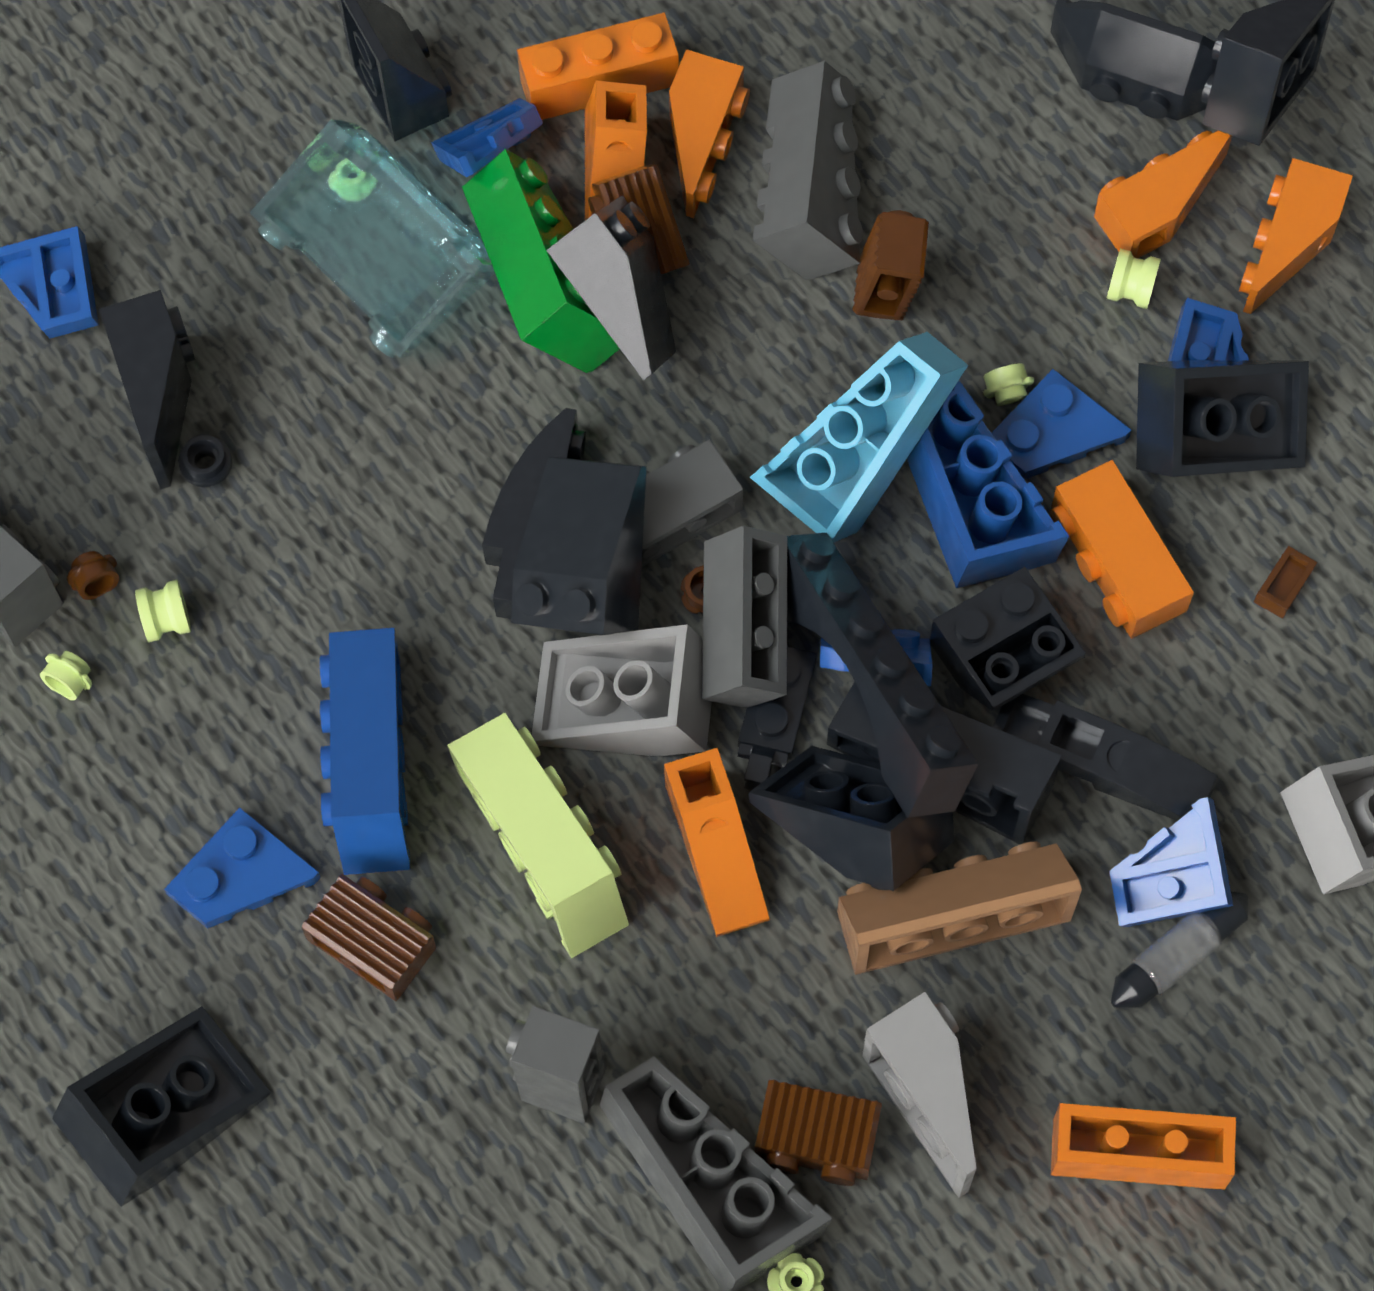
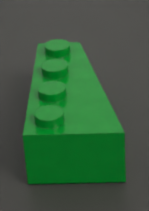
[462,149,620,373]

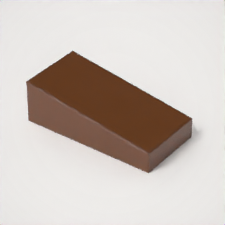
[1254,546,1318,619]

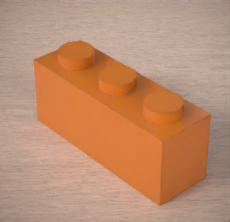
[517,12,679,120]
[1049,459,1194,639]
[1051,1103,1236,1190]

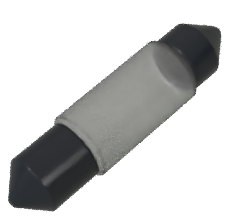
[1111,891,1248,1008]

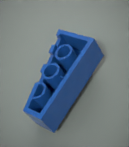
[907,380,1069,588]
[320,628,410,875]

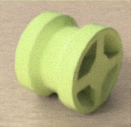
[1107,248,1161,309]
[135,579,191,642]

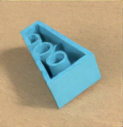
[750,332,968,543]

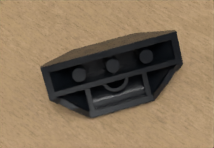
[1050,0,1218,121]

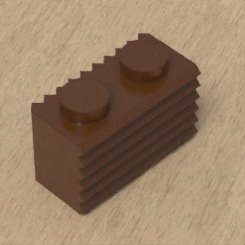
[588,164,690,274]
[852,210,929,321]
[302,874,436,1001]
[755,1080,882,1186]

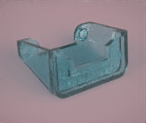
[250,119,495,358]

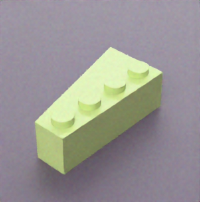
[447,713,629,959]

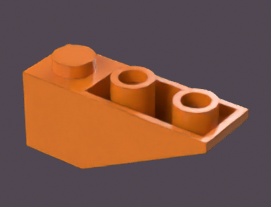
[669,50,750,218]
[585,81,647,220]
[1094,130,1232,258]
[1239,158,1353,314]
[664,748,770,937]

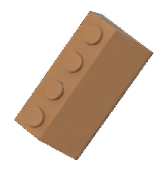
[837,842,1082,975]

